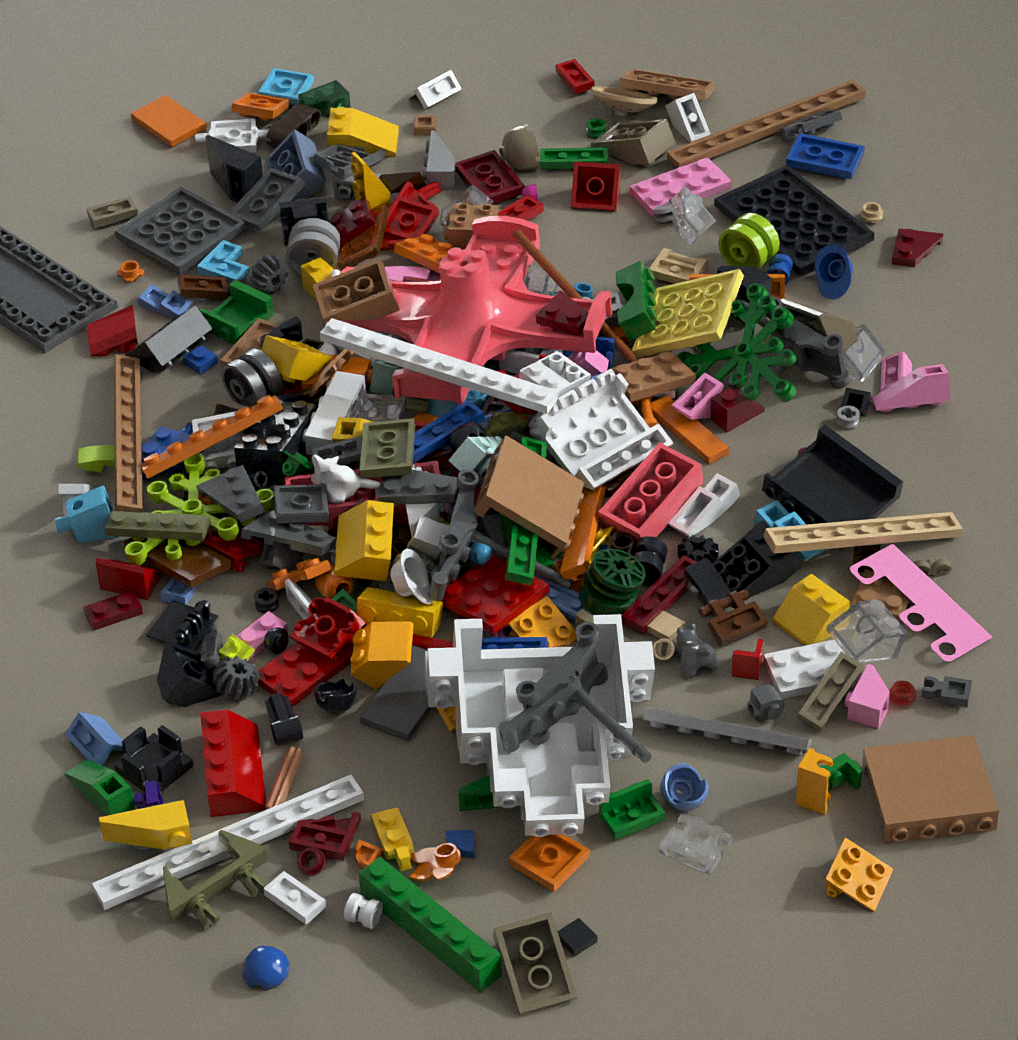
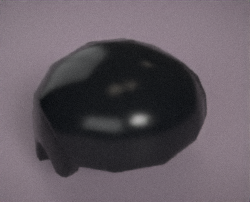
[449,422,486,454]
[314,679,357,714]

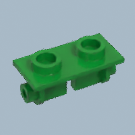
[282,450,315,477]

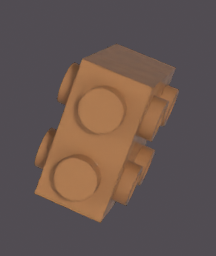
[444,203,499,249]

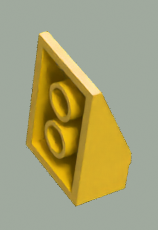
[327,107,399,157]

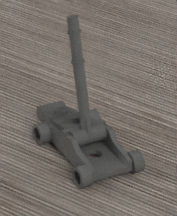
[428,469,573,601]
[498,622,651,763]

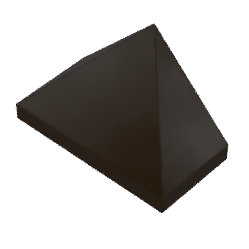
[379,171,426,194]

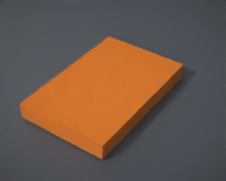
[131,95,207,147]

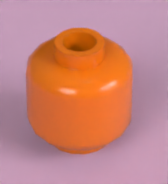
[315,564,354,599]

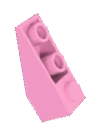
[871,364,950,412]

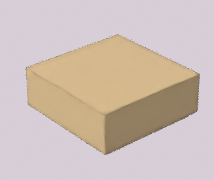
[647,611,685,641]

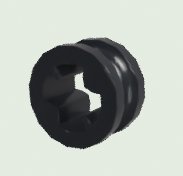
[254,588,279,613]

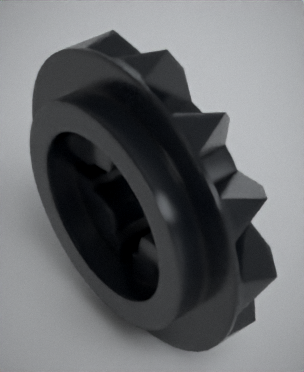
[677,534,719,564]

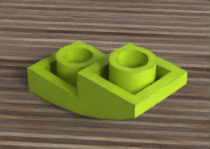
[77,445,114,473]

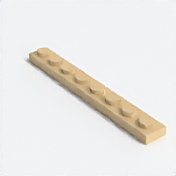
[763,512,963,554]

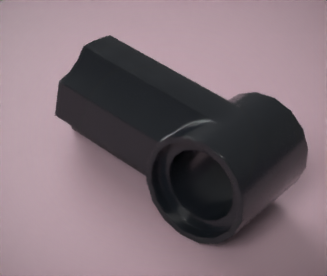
[265,693,303,746]

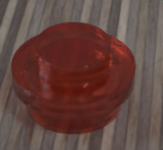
[889,680,916,706]

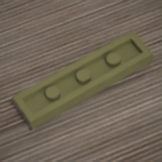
[104,511,211,541]

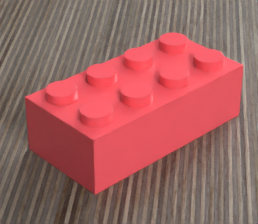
[598,442,703,545]

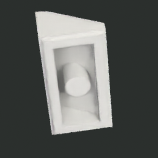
[285,579,312,619]

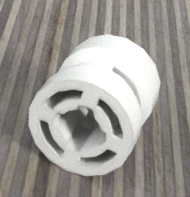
[344,892,383,929]

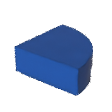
[445,829,475,858]

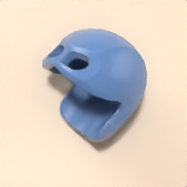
[659,763,709,811]

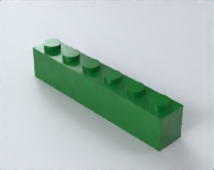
[359,857,502,993]

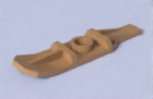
[309,349,354,397]

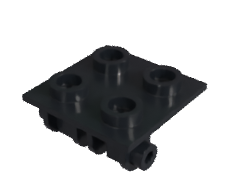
[146,600,219,651]

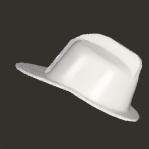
[390,549,433,605]

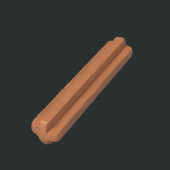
[265,747,303,810]

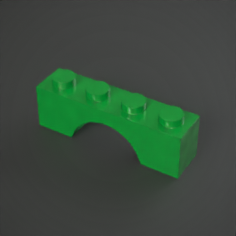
[616,260,657,341]

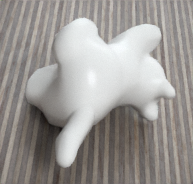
[311,455,381,504]

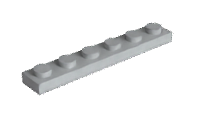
[643,708,812,755]

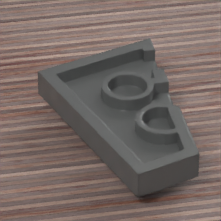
[196,465,265,522]
[241,511,336,556]

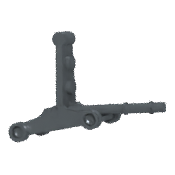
[728,294,849,392]

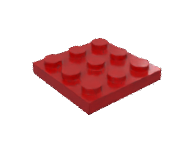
[440,554,550,634]

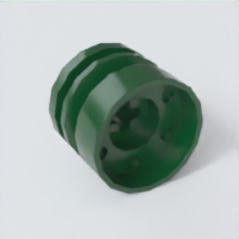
[578,548,646,615]

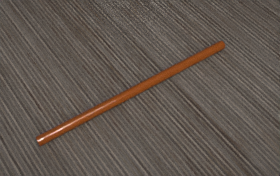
[513,230,639,363]

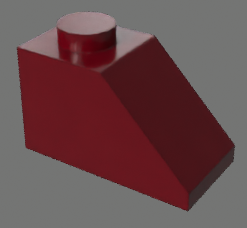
[711,387,765,432]

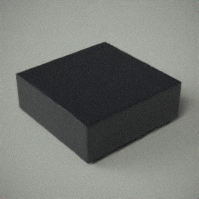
[557,918,597,957]

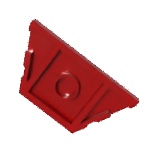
[367,181,440,251]

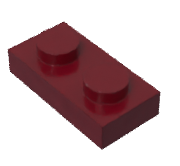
[83,590,143,631]

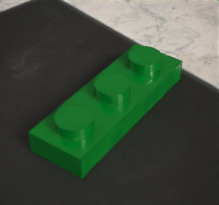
[540,147,608,170]

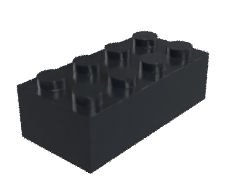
[234,399,316,478]

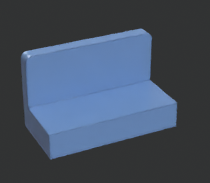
[65,712,123,766]

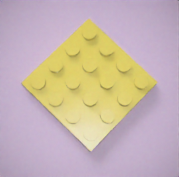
[632,269,744,358]

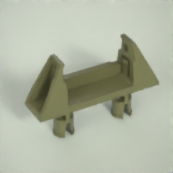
[163,830,267,930]

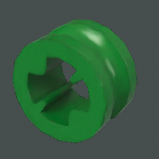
[586,118,606,139]

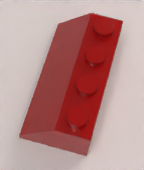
[200,709,266,817]

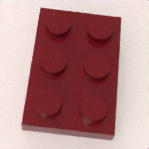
[455,150,525,205]

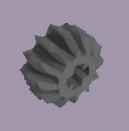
[248,254,289,294]
[212,655,260,701]

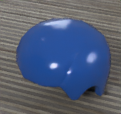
[242,946,289,990]

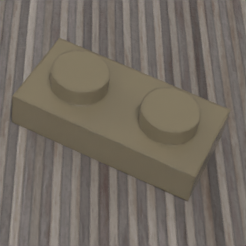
[87,196,138,228]

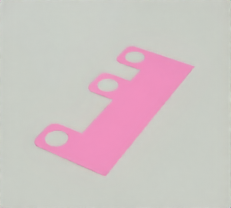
[850,544,993,662]

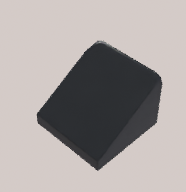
[841,387,872,417]

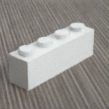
[302,371,366,455]

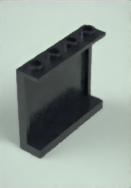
[762,424,903,549]

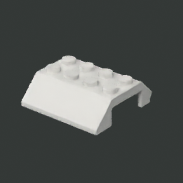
[536,369,673,490]

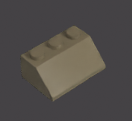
[781,299,859,352]

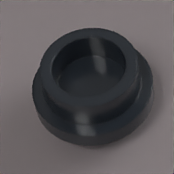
[264,627,289,654]

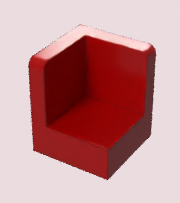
[732,639,764,680]

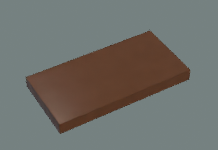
[123,537,231,588]

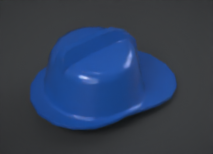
[815,244,853,300]

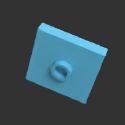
[257,68,314,105]

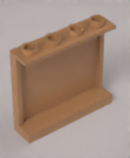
[473,436,584,560]
[862,735,999,843]

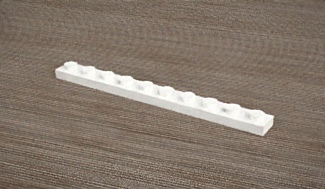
[320,318,558,414]
[92,775,364,910]

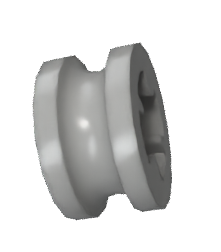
[837,406,860,430]

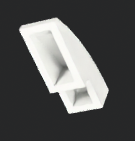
[668,473,740,537]

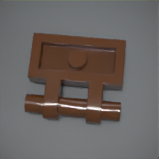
[698,589,768,647]

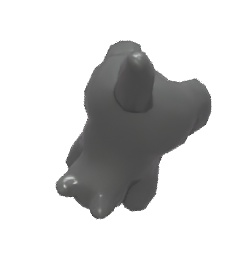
[673,623,720,678]

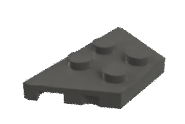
[313,144,385,178]

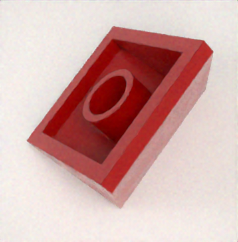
[570,161,621,211]
[95,558,163,600]

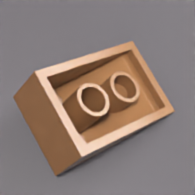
[313,258,400,322]

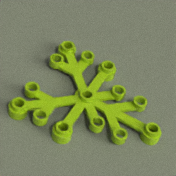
[125,454,275,565]

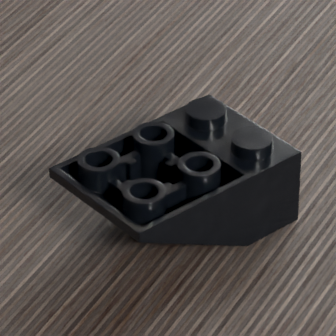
[206,135,263,203]
[712,520,803,597]

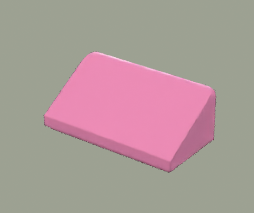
[880,351,912,392]

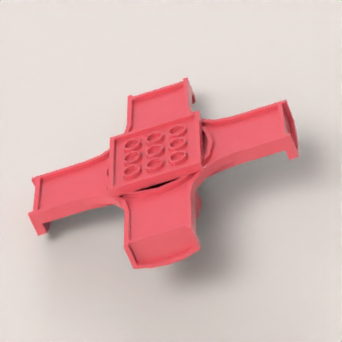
[339,216,612,405]

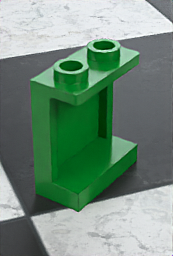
[199,280,274,344]

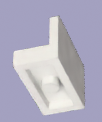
[407,70,461,109]

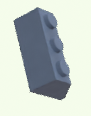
[266,129,326,199]

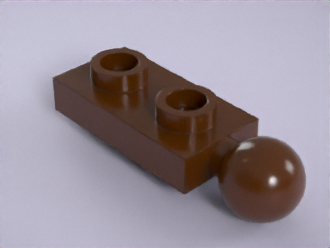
[177,275,246,299]

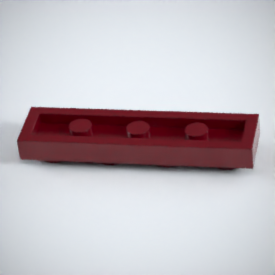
[621,555,696,634]

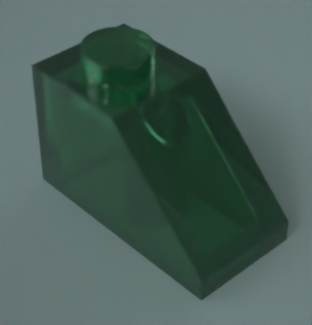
[298,80,351,118]

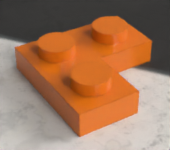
[266,557,332,590]

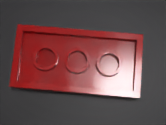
[258,637,353,707]

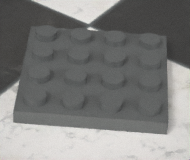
[115,187,246,274]

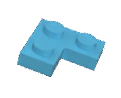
[197,240,250,284]

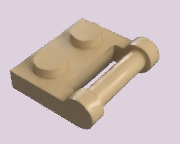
[650,248,709,284]

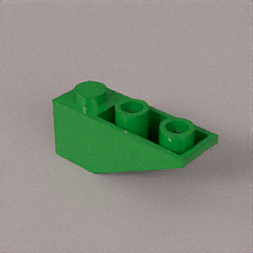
[64,759,135,816]

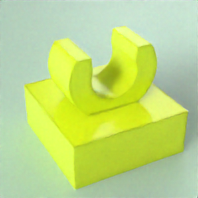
[219,634,255,661]

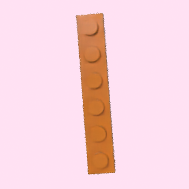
[142,395,283,479]

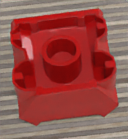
[87,305,138,357]
[289,597,366,659]

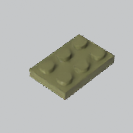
[360,418,415,479]

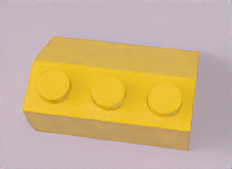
[334,500,394,582]

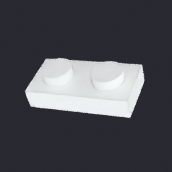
[264,871,326,925]

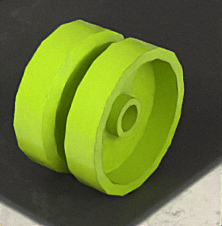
[718,213,780,269]

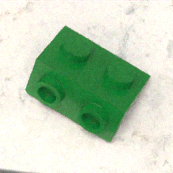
[599,779,666,840]

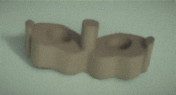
[913,558,952,577]

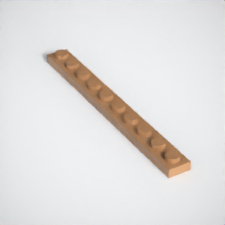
[667,80,866,168]
[114,354,142,512]

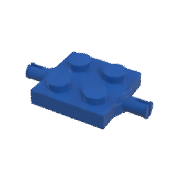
[141,422,193,482]

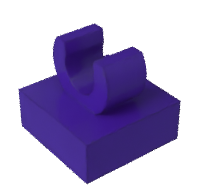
[133,780,163,809]

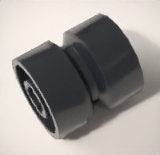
[632,536,668,586]

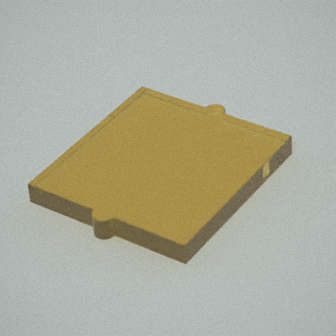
[484,412,530,439]

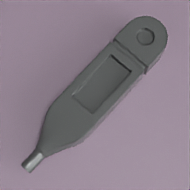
[201,625,223,669]

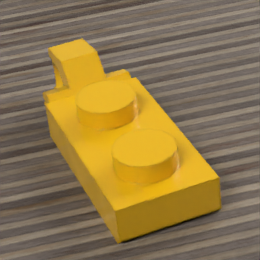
[371,807,414,871]

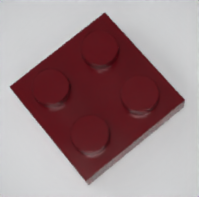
[329,196,376,249]

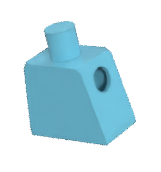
[55,486,120,543]

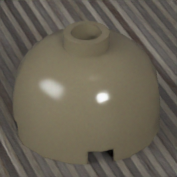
[499,124,540,171]

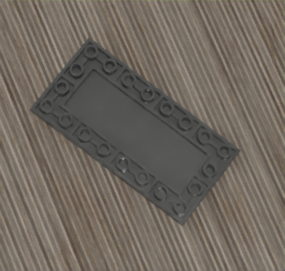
[0,226,118,353]

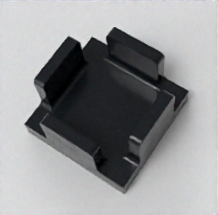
[279,197,330,246]
[114,725,194,793]

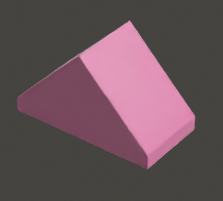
[672,373,724,420]

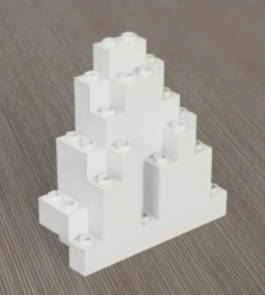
[425,614,655,837]

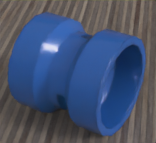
[766,254,793,285]

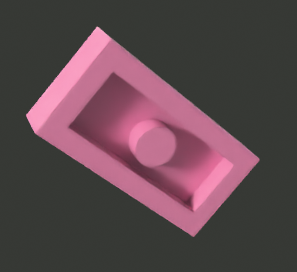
[236,611,288,660]

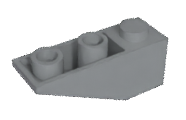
[422,131,456,190]

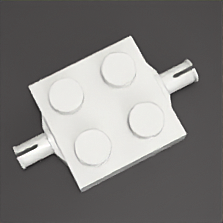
[195,119,270,153]

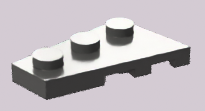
[378,470,459,505]

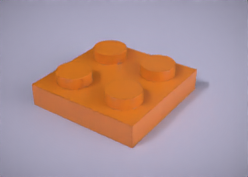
[232,92,289,121]
[509,834,590,892]

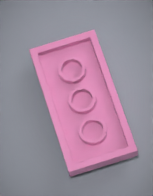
[629,157,732,217]

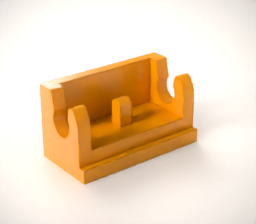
[796,748,833,815]

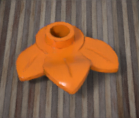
[410,843,461,882]

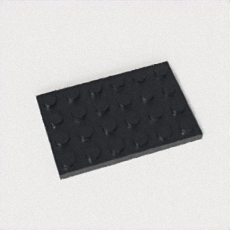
[714,165,875,276]

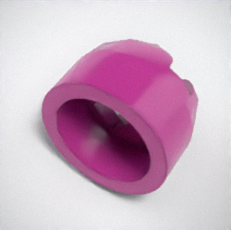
[522,184,538,201]

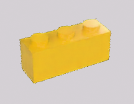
[356,587,443,637]

